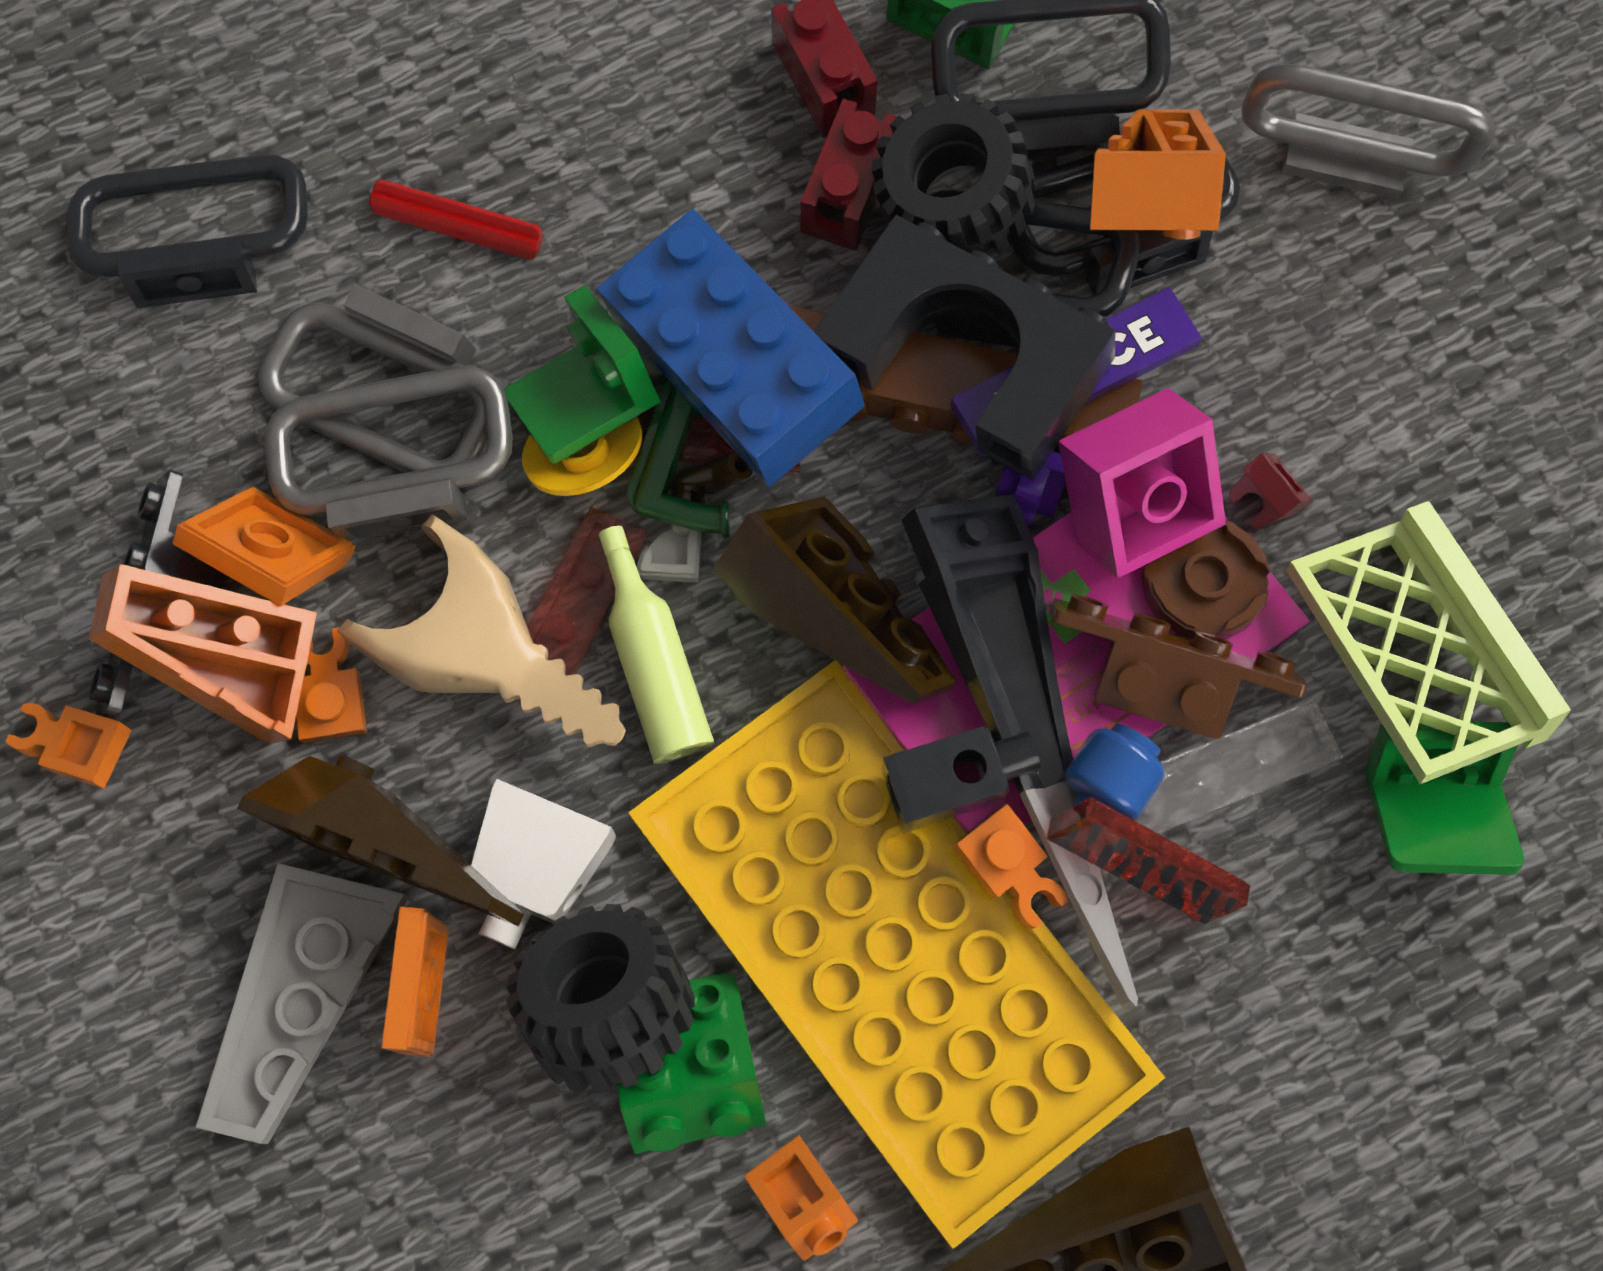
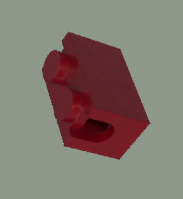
[771,0,878,137]
[800,99,897,251]

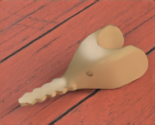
[337,514,626,747]

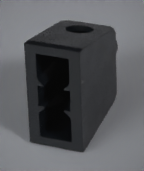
[882,726,1041,834]

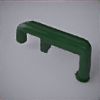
[627,377,731,539]

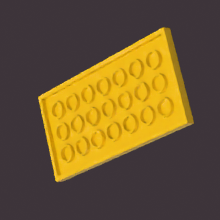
[628,660,1165,1249]

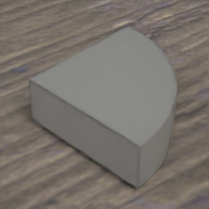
[637,525,702,583]

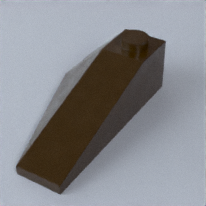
[713,496,957,705]
[237,755,524,927]
[943,1126,1247,1271]

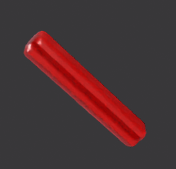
[369,179,543,260]

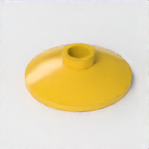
[522,417,642,496]

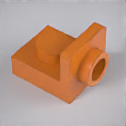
[744,1135,858,1261]

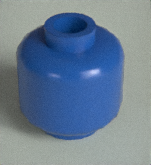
[1064,723,1165,827]

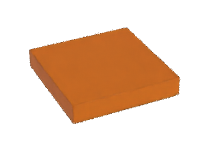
[172,486,356,607]
[382,907,449,1057]

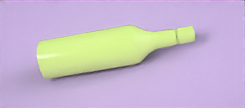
[598,526,714,764]

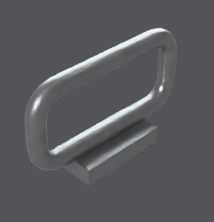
[1241,64,1495,199]
[258,284,488,473]
[264,366,513,541]

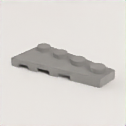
[196,863,409,1144]

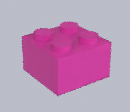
[1058,388,1226,578]

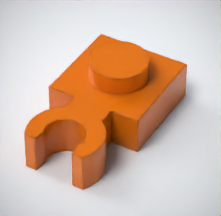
[296,627,367,744]
[5,703,132,789]
[951,804,1068,929]

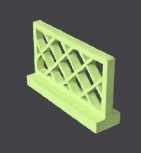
[1287,501,1571,784]

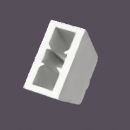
[471,779,616,950]

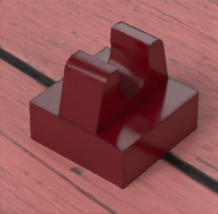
[1229,452,1314,529]

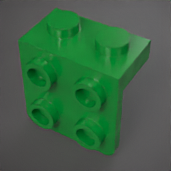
[1365,719,1525,875]
[617,973,767,1154]

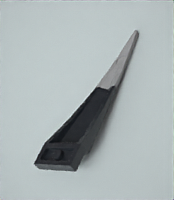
[901,494,1138,1011]

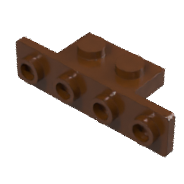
[1050,594,1308,740]

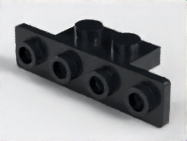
[89,469,224,719]

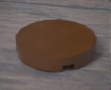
[1141,521,1270,639]

